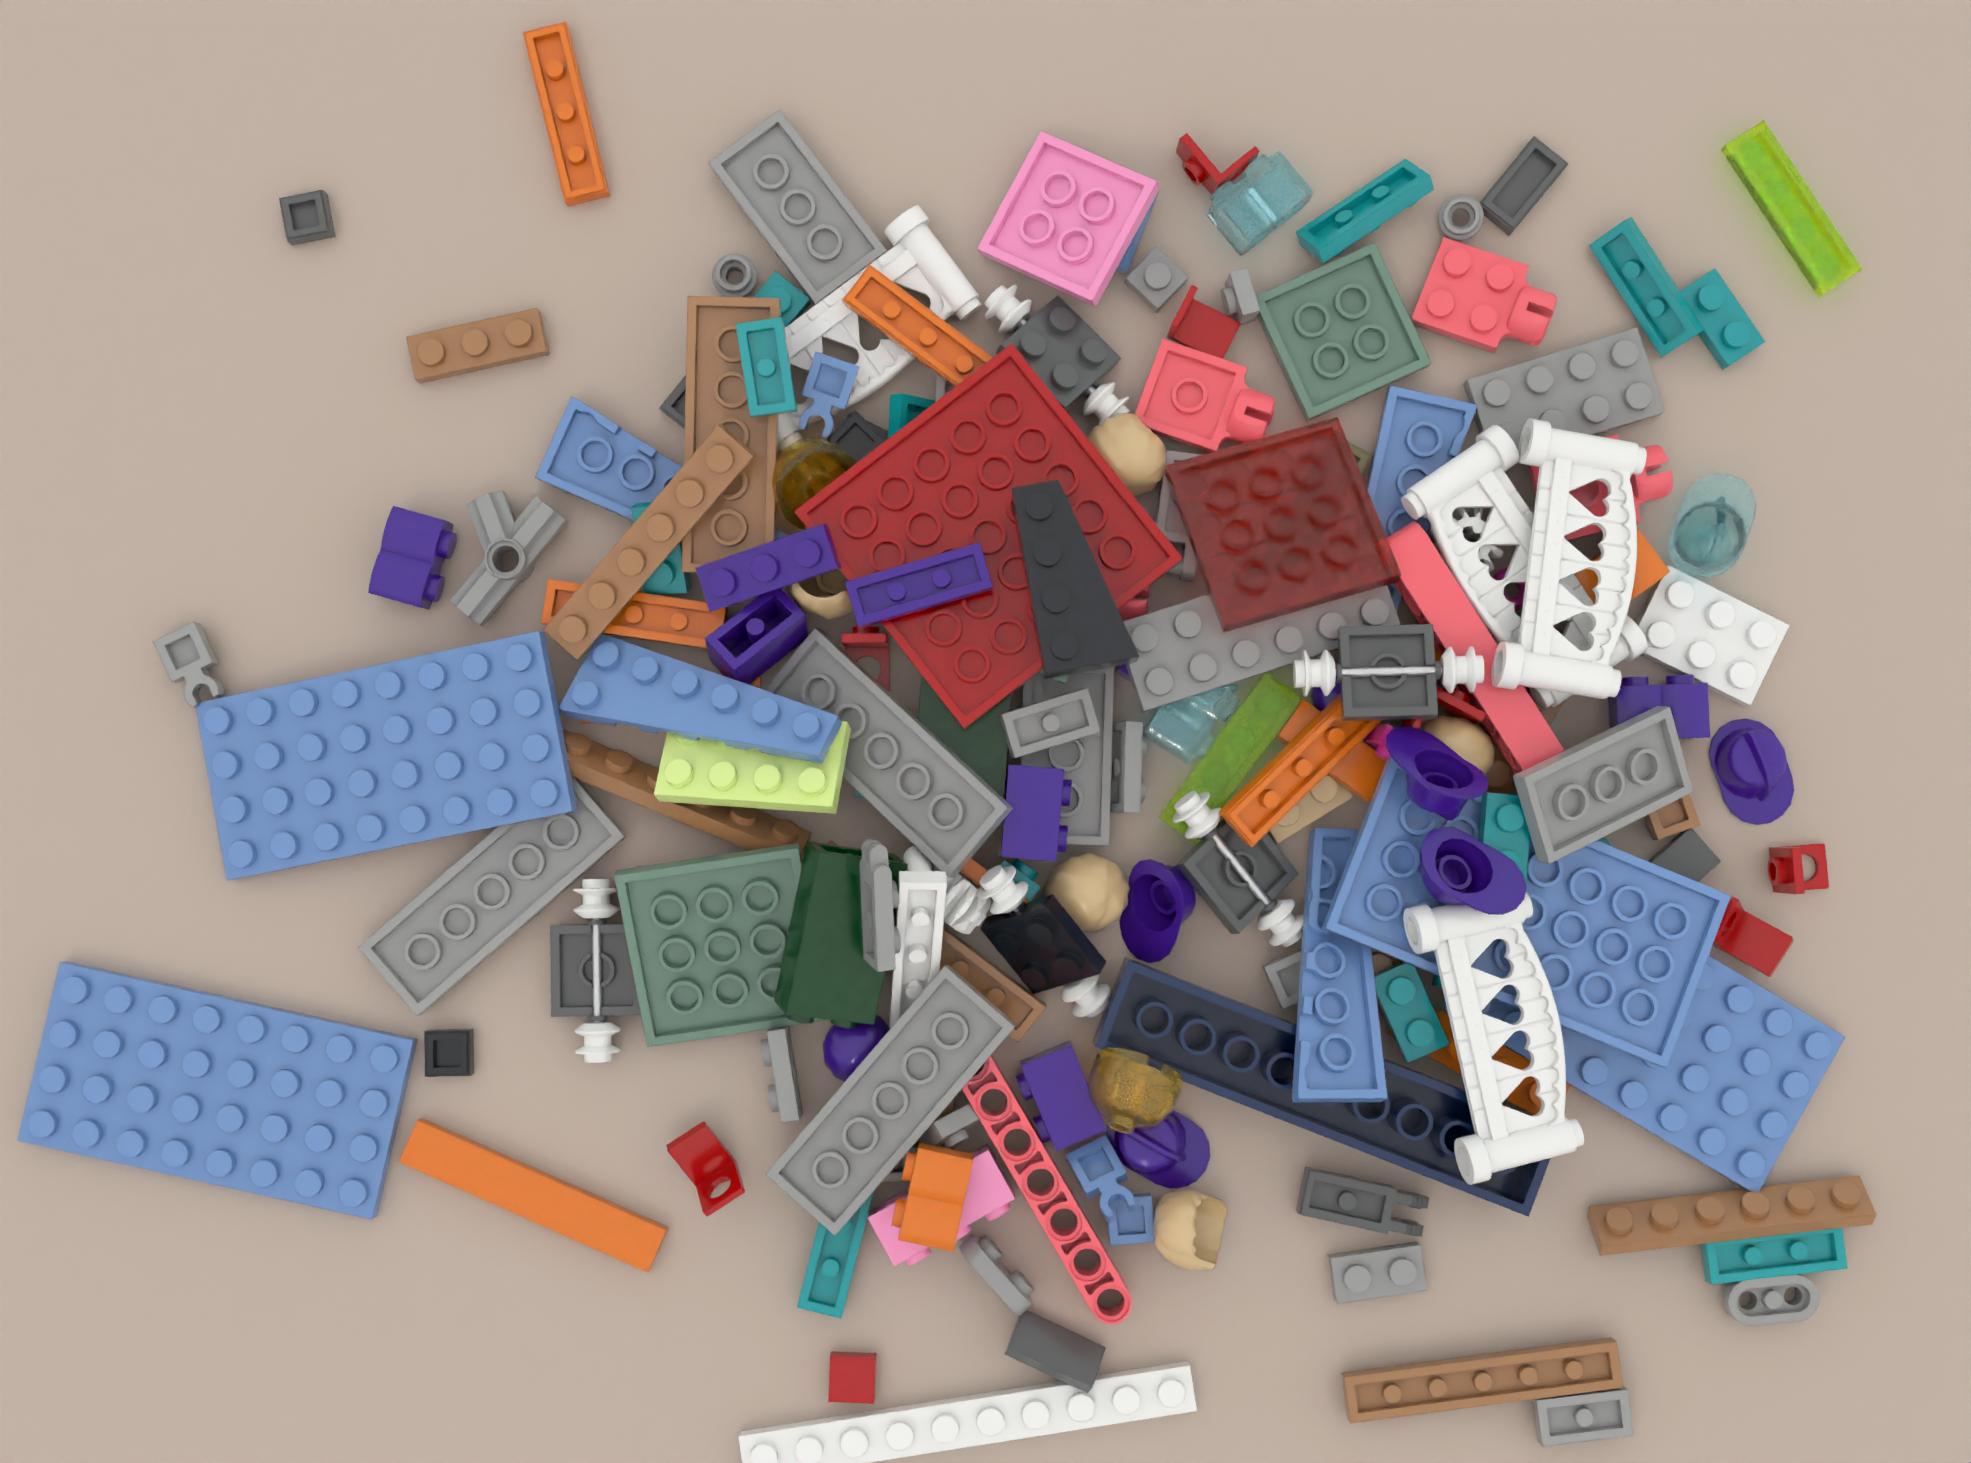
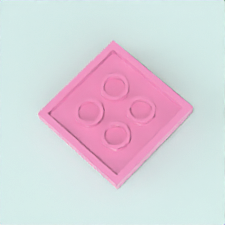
[977,131,1160,307]

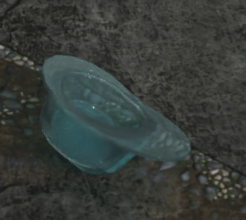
[1668,473,1756,578]

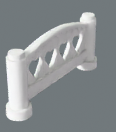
[778,205,982,455]
[1491,418,1647,700]
[1401,425,1648,709]
[1403,892,1584,1185]

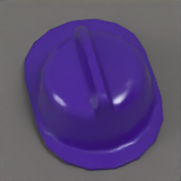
[1709,719,1794,825]
[1386,726,1488,821]
[1418,827,1527,915]
[1120,859,1196,963]
[1106,1098,1210,1188]

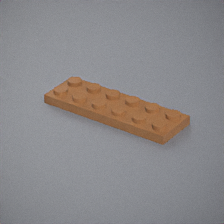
[682,296,781,573]

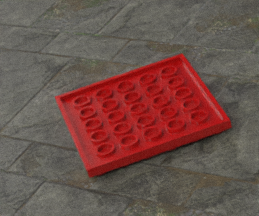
[794,343,1183,730]

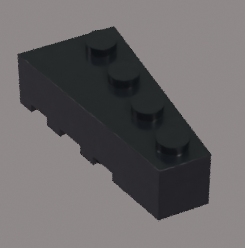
[1012,480,1139,679]

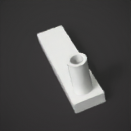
[889,846,947,1028]

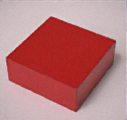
[828,1351,877,1404]

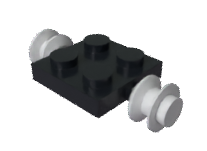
[977,865,1111,1017]

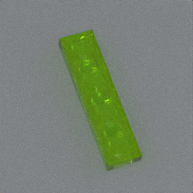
[1720,120,1862,297]
[1158,673,1303,844]

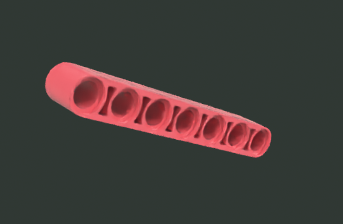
[1374,521,1565,774]
[962,1055,1132,1324]

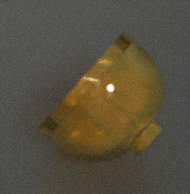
[771,437,856,530]
[1088,1047,1184,1134]

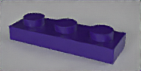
[695,524,841,612]
[845,542,993,629]

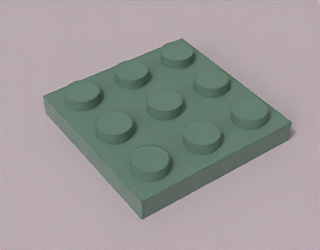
[1256,242,1431,422]

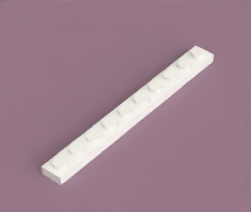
[738,1361,1197,1463]

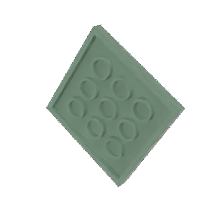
[614,843,828,1047]

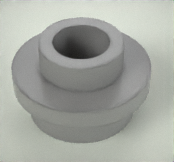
[1438,194,1484,241]
[712,254,757,297]

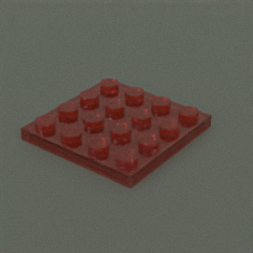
[1165,417,1401,633]

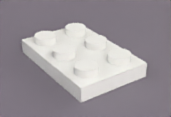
[1635,565,1790,706]

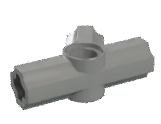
[450,491,568,626]

